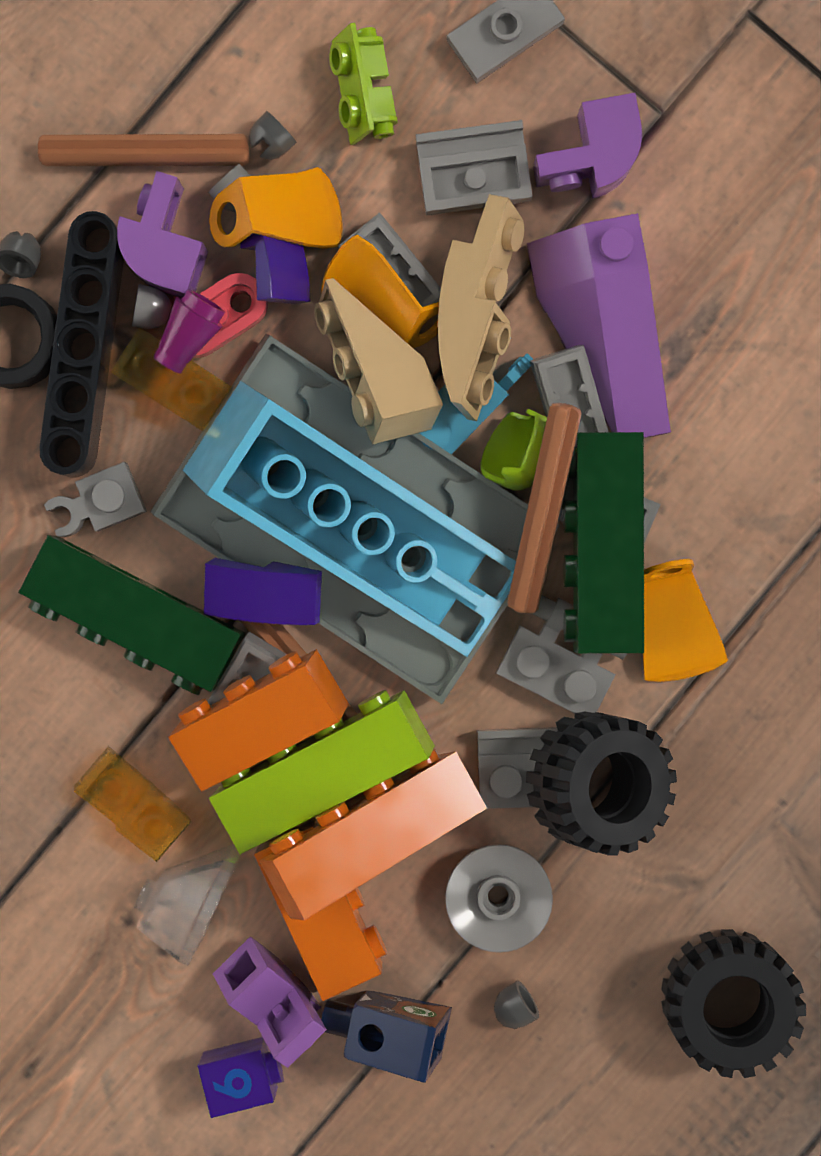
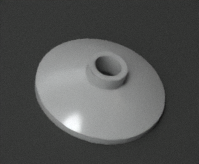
[445,844,553,952]

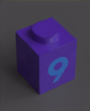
[197,1037,284,1118]

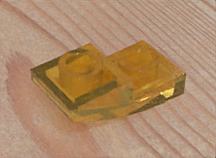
[110,327,232,431]
[74,746,191,862]

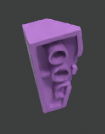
[527,213,671,438]

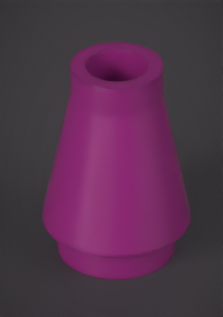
[153,289,225,374]

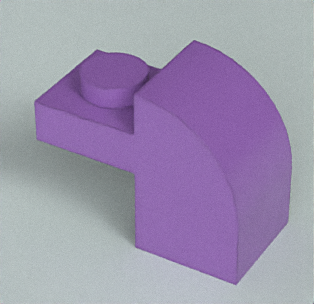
[533,93,642,199]
[117,171,208,298]
[213,936,327,1068]

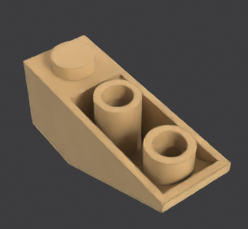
[314,278,443,445]

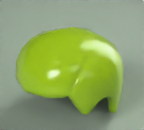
[480,409,547,490]

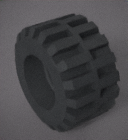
[526,711,677,856]
[661,929,806,1078]

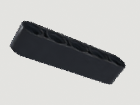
[39,211,124,477]

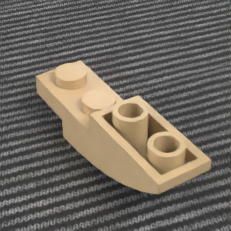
[438,194,524,421]

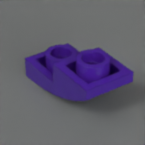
[240,233,311,304]
[204,557,322,625]

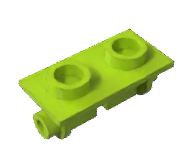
[329,23,398,145]

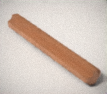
[38,134,250,166]
[507,403,582,613]

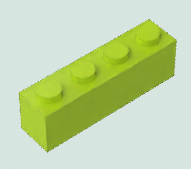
[209,690,435,854]

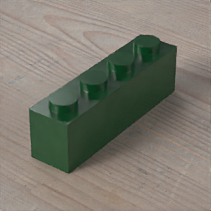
[563,432,644,654]
[18,535,245,695]

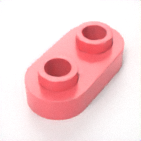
[193,273,268,358]

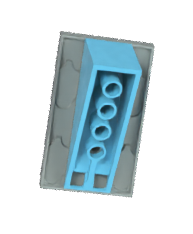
[151,334,560,704]

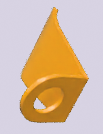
[209,167,343,248]
[321,235,439,348]
[642,559,728,682]

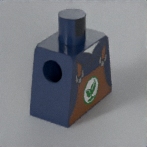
[321,991,452,1083]

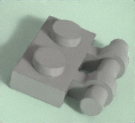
[496,595,627,713]

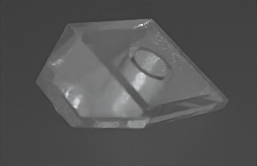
[134,844,242,966]

